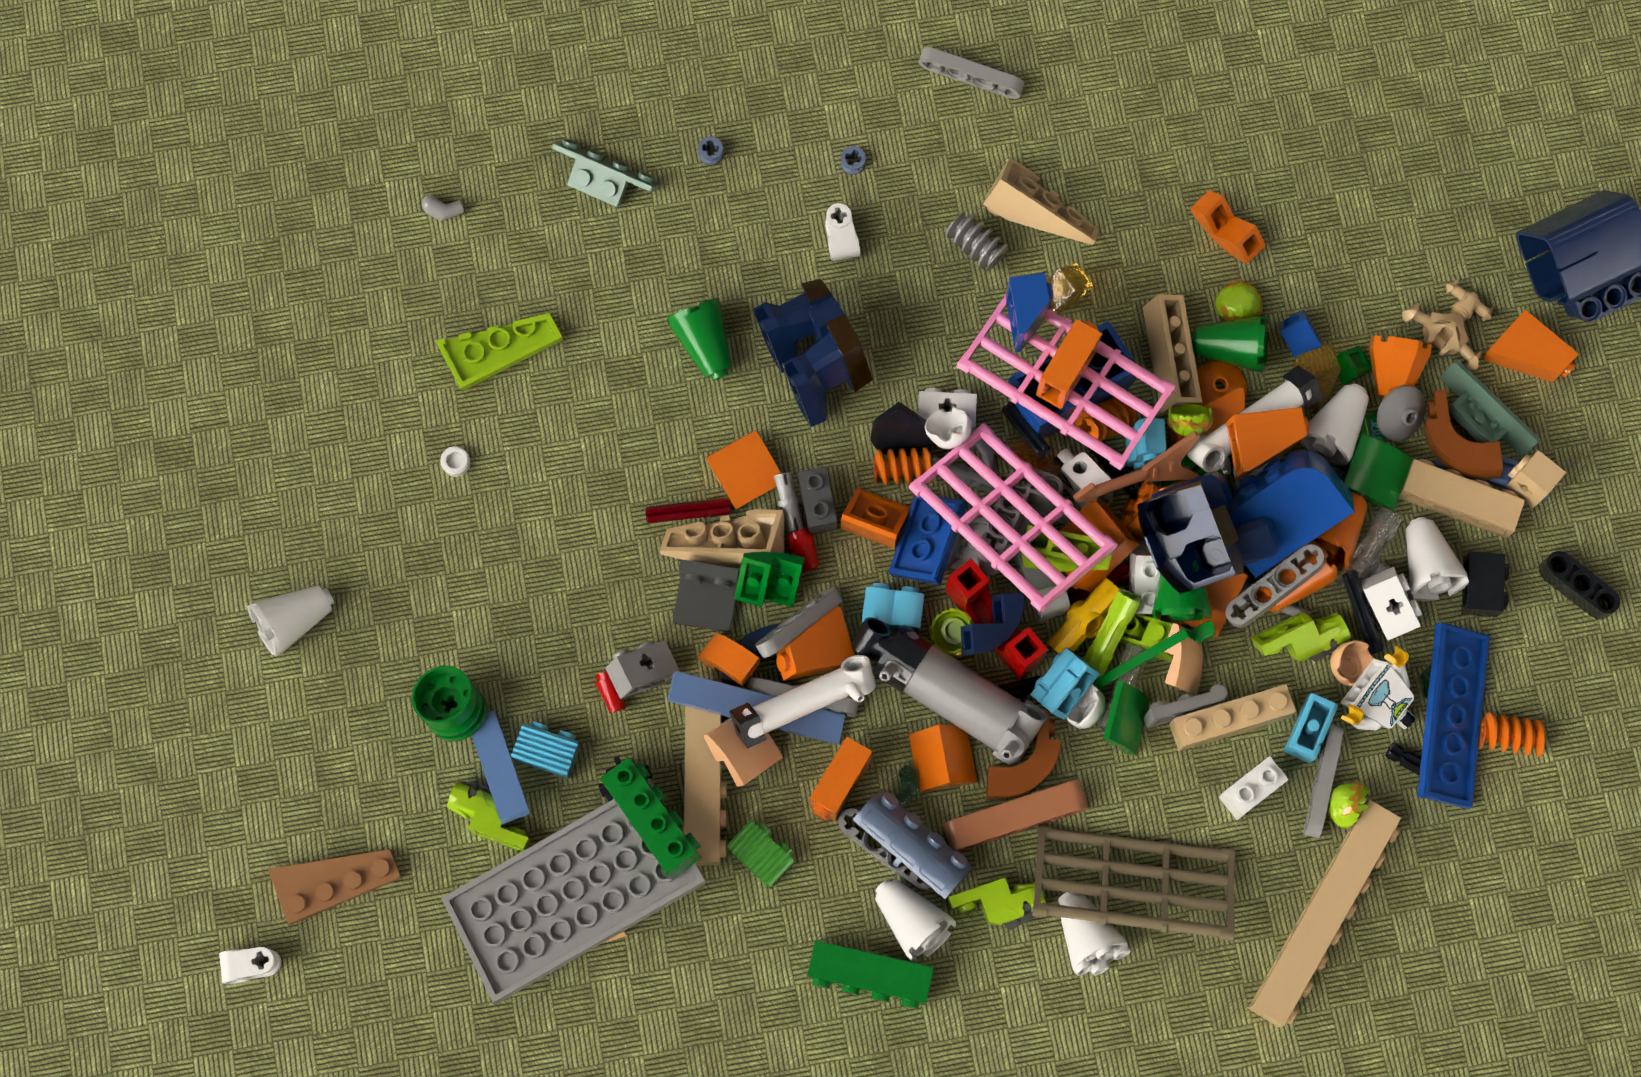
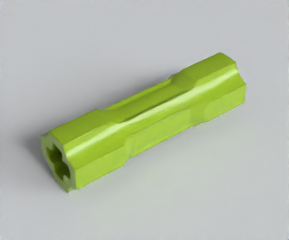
[1083,588,1142,678]

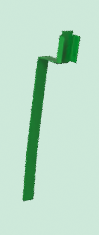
[1093,621,1216,689]

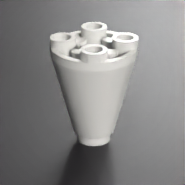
[1058,892,1131,976]

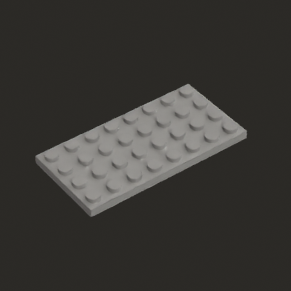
[441,778,707,1004]

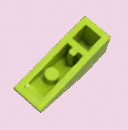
[1021,525,1113,572]

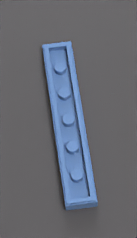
[667,671,845,745]

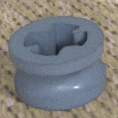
[698,136,724,165]
[841,146,866,175]

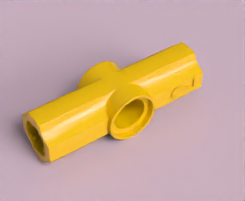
[1047,577,1119,653]

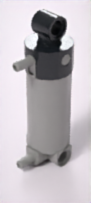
[851,617,1047,765]

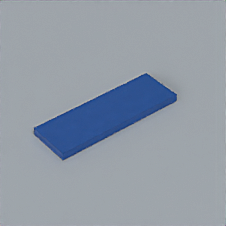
[1417,622,1490,809]

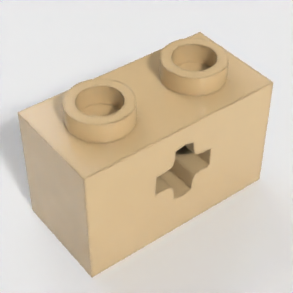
[1506,450,1566,508]

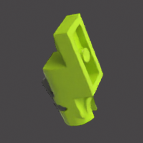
[1251,611,1351,662]
[447,781,531,852]
[947,878,1046,930]

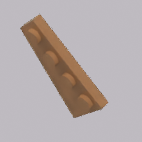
[268,849,402,925]

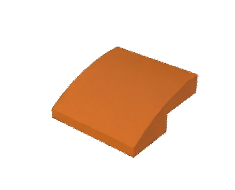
[705,430,781,510]

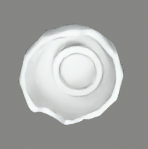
[924,406,972,449]
[1066,684,1106,729]

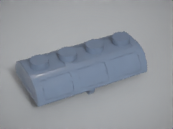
[853,789,973,899]

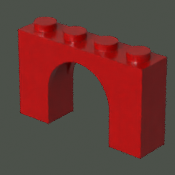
[945,558,1048,681]

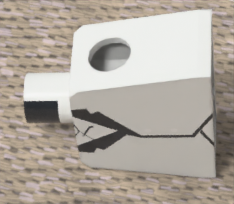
[1055,448,1113,508]

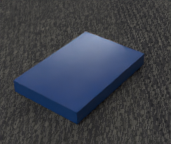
[888,495,968,585]

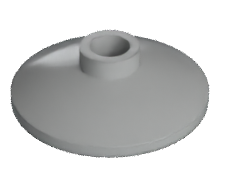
[1377,385,1426,441]

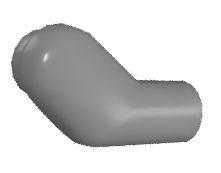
[422,195,464,221]

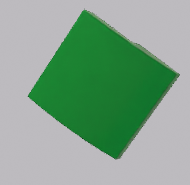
[1343,433,1413,511]
[734,552,805,607]
[1103,681,1150,756]

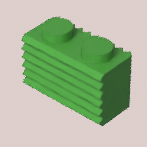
[726,820,795,890]

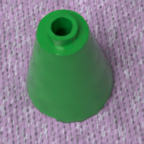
[667,298,731,381]
[1191,315,1269,373]
[1152,549,1212,622]

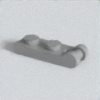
[1143,684,1228,729]

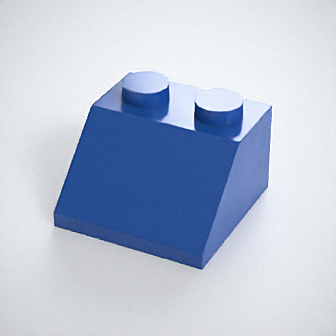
[1006,273,1054,352]

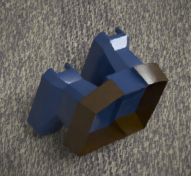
[753,279,873,427]
[1137,471,1281,594]

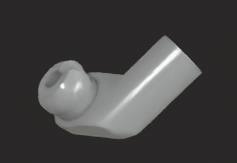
[970,434,996,471]

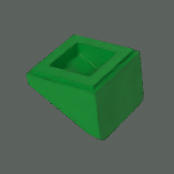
[1330,346,1372,385]

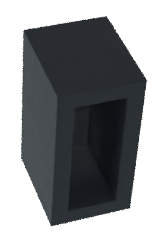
[1461,551,1509,617]

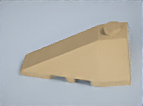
[660,509,784,573]

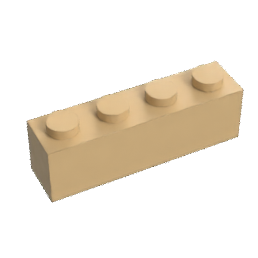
[1142,294,1202,414]
[1399,459,1525,538]
[1169,684,1296,752]

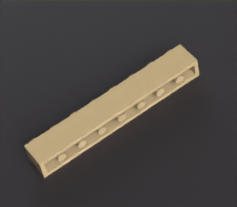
[1248,799,1401,1028]

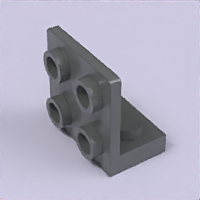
[673,559,739,632]

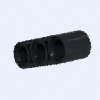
[1539,551,1620,620]

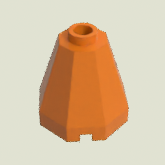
[1369,335,1432,399]

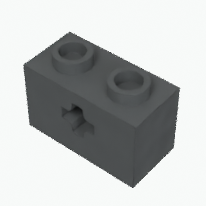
[797,466,837,535]

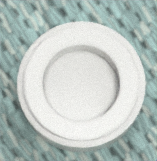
[440,446,471,477]

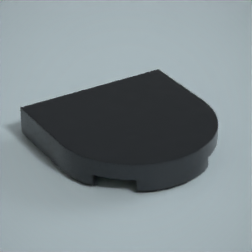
[871,402,933,457]

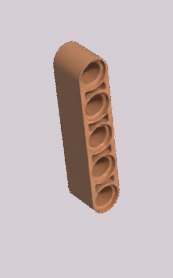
[942,779,1089,852]

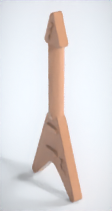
[1073,431,1200,502]

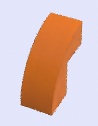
[1190,190,1266,264]
[697,633,760,687]

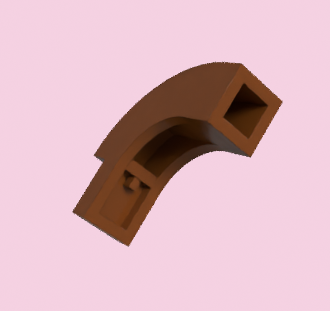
[1423,390,1503,479]
[986,710,1061,801]

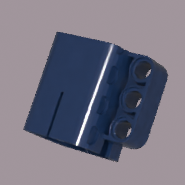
[1516,190,1641,322]

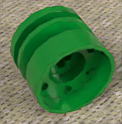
[411,666,487,741]

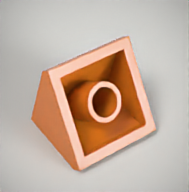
[841,487,910,549]
[909,724,977,793]

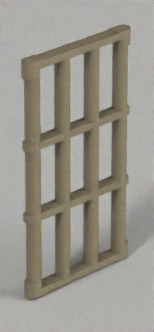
[1031,825,1236,941]

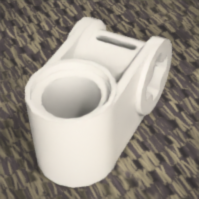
[825,203,860,261]
[219,947,281,984]

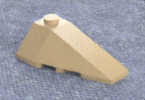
[983,157,1099,245]

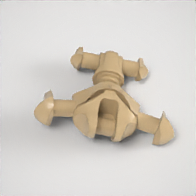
[1402,279,1494,371]

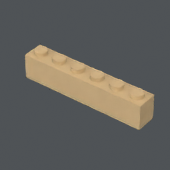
[684,706,727,866]

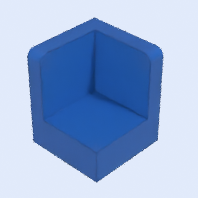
[1279,310,1322,359]

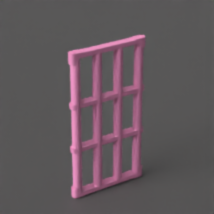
[956,294,1176,470]
[909,423,1118,612]

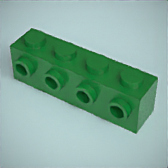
[599,757,702,879]
[807,940,934,1009]

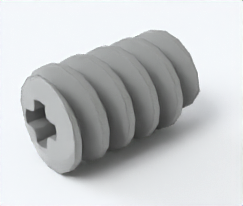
[945,212,1009,271]

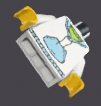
[1340,645,1415,731]

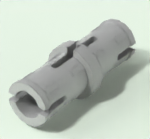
[774,472,804,532]

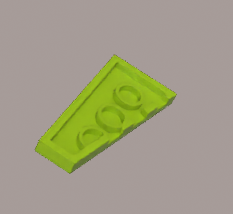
[435,313,563,392]

